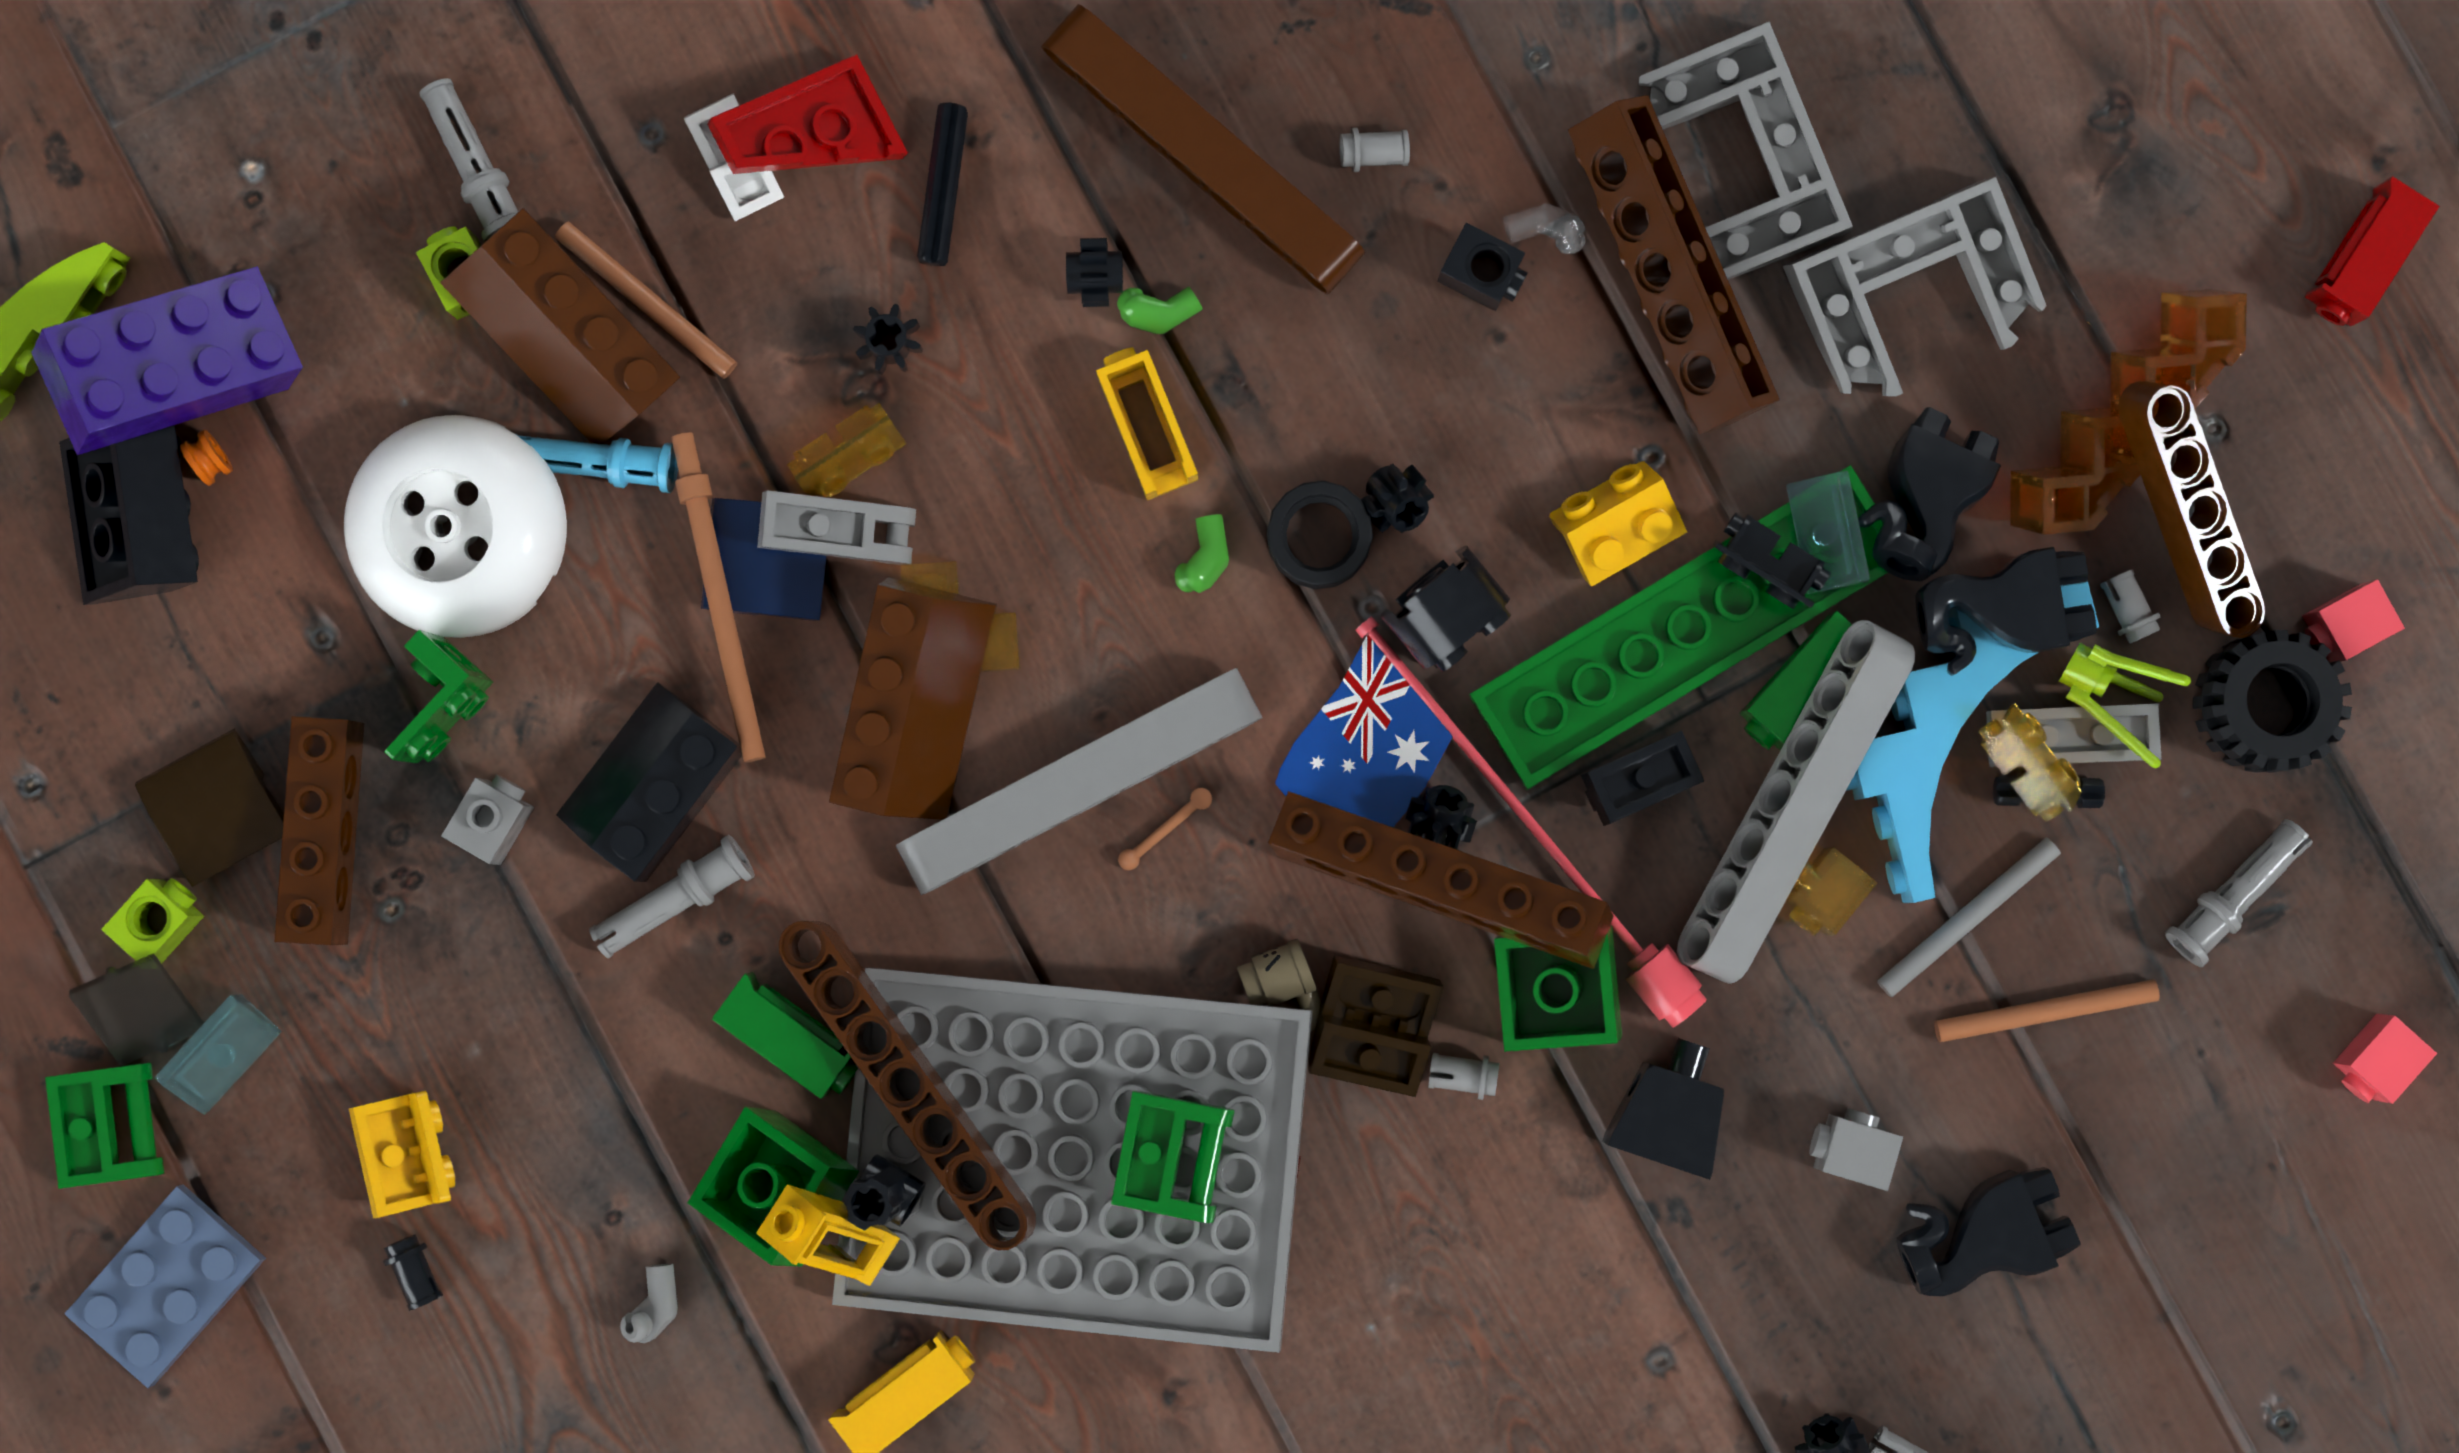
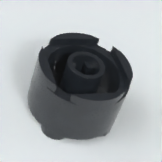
[1380,546,1511,672]

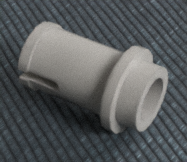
[1339,127,1410,172]
[2099,569,2161,644]
[1428,1052,1499,1100]

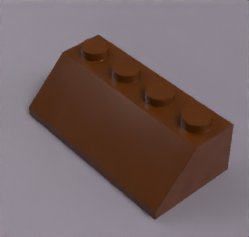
[440,207,680,444]
[829,577,997,820]

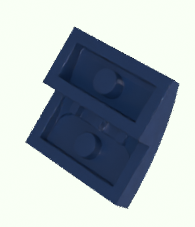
[701,498,826,621]

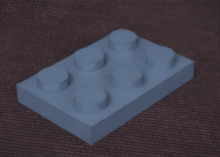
[65,1185,266,1388]

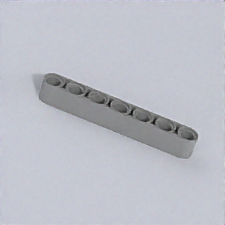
[1677,620,1915,984]
[896,668,1263,895]

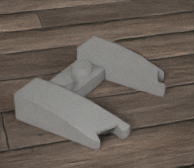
[1639,21,1853,280]
[1783,177,2047,397]

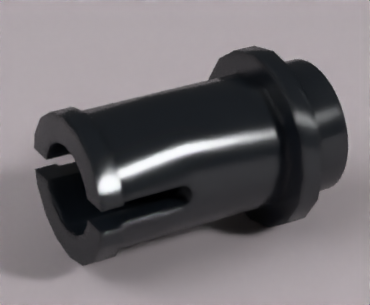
[383,1234,443,1311]

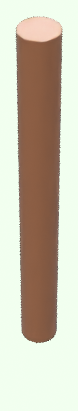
[555,221,738,379]
[1934,979,2160,1043]

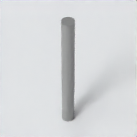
[1877,837,2061,998]

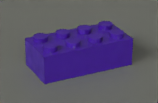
[31,266,303,455]

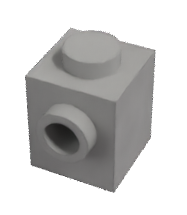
[441,774,535,865]
[1809,1108,1903,1191]

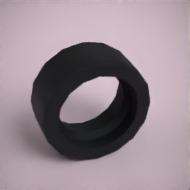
[1267,481,1373,589]

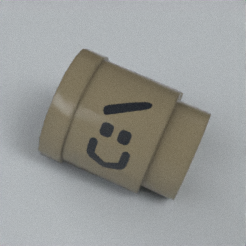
[1237,938,1321,1032]

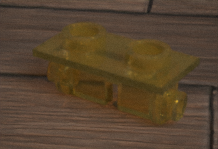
[787,403,907,497]
[1978,703,2082,822]

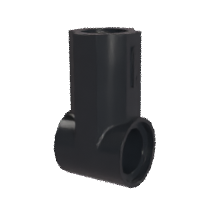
[842,1154,926,1231]

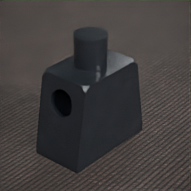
[1602,1038,1724,1180]

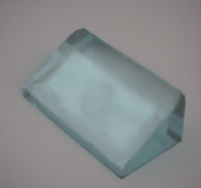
[1786,470,1870,594]
[154,994,282,1115]

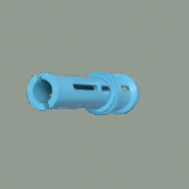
[516,434,678,493]

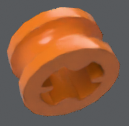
[180,429,233,486]

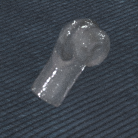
[1503,204,1586,254]

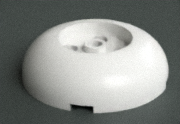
[344,415,567,638]

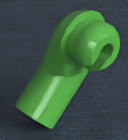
[1117,286,1203,334]
[1174,514,1229,593]

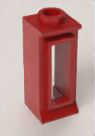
[2305,176,2440,327]

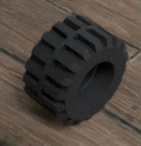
[2193,630,2352,773]

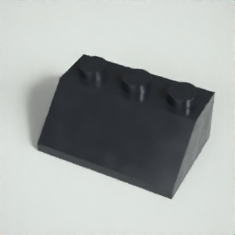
[59,425,199,605]
[556,682,742,882]

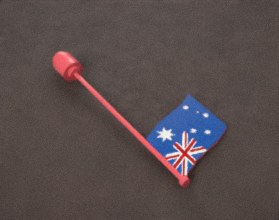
[1275,616,1707,1028]

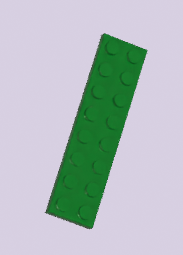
[1469,465,1888,790]

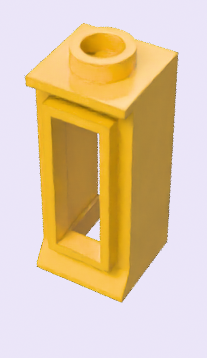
[1096,347,1198,501]
[756,1184,900,1286]
[828,1330,975,1453]

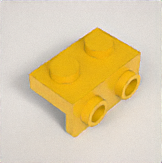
[1549,461,1687,587]
[349,1090,455,1218]

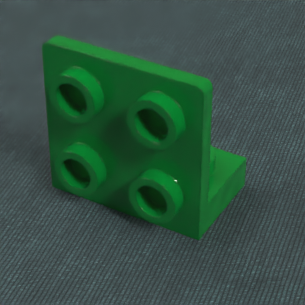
[384,630,493,764]

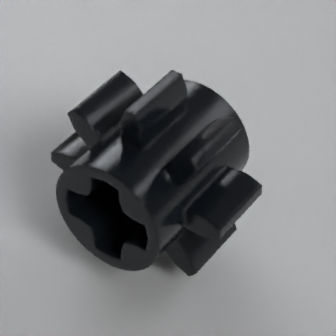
[1066,238,1123,307]
[853,304,923,375]
[1361,464,1434,533]
[1405,785,1477,850]
[1795,1413,1871,1453]

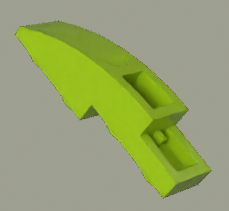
[0,242,131,421]

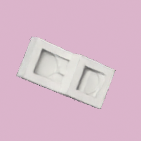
[684,93,784,221]

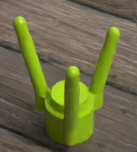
[2058,643,2191,768]

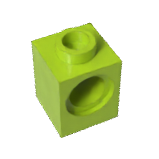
[416,226,481,320]
[101,878,204,967]

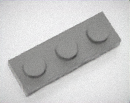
[1986,704,2161,767]

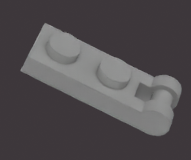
[757,490,916,565]

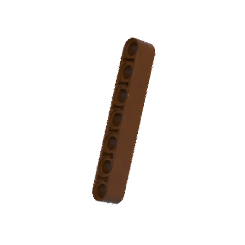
[1041,4,1365,295]
[779,921,1036,1250]

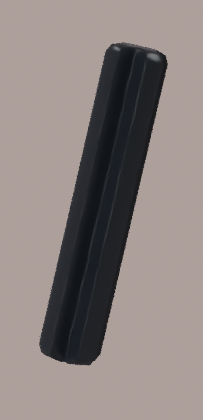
[917,102,968,267]

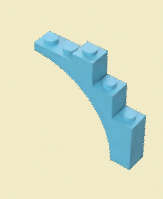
[1846,582,2099,903]

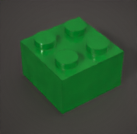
[1494,925,1622,1052]
[687,1106,859,1267]

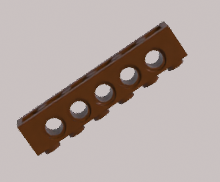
[1568,95,1780,435]
[1268,791,1614,969]

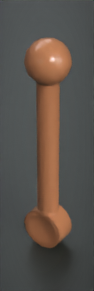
[1118,788,1212,871]

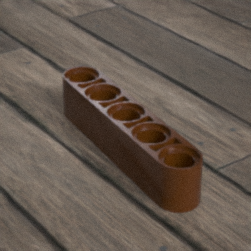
[2118,380,2265,638]

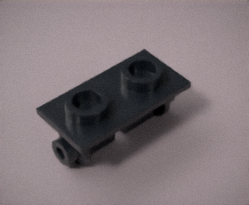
[1713,513,1831,609]

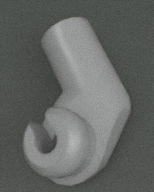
[620,1263,678,1343]

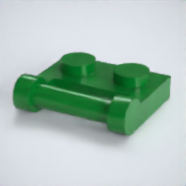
[45,1062,165,1189]
[1111,1090,1235,1223]

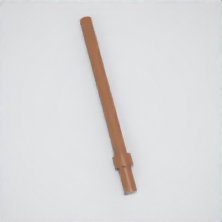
[671,432,766,763]

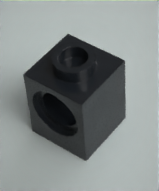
[1437,223,1528,311]

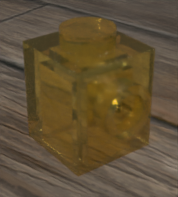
[1785,847,1877,936]

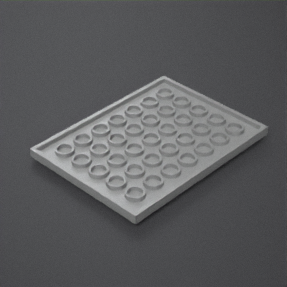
[832,967,1312,1353]

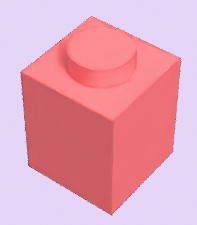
[2302,579,2405,662]
[2333,1014,2437,1104]

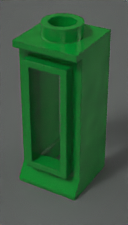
[1739,611,1852,750]
[712,972,858,1099]

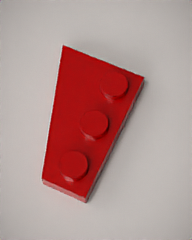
[707,54,908,174]

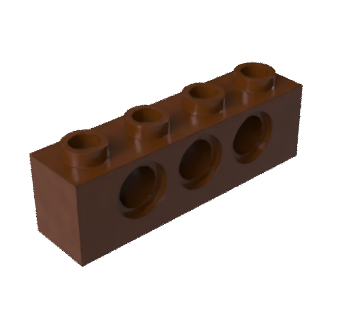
[274,716,365,945]

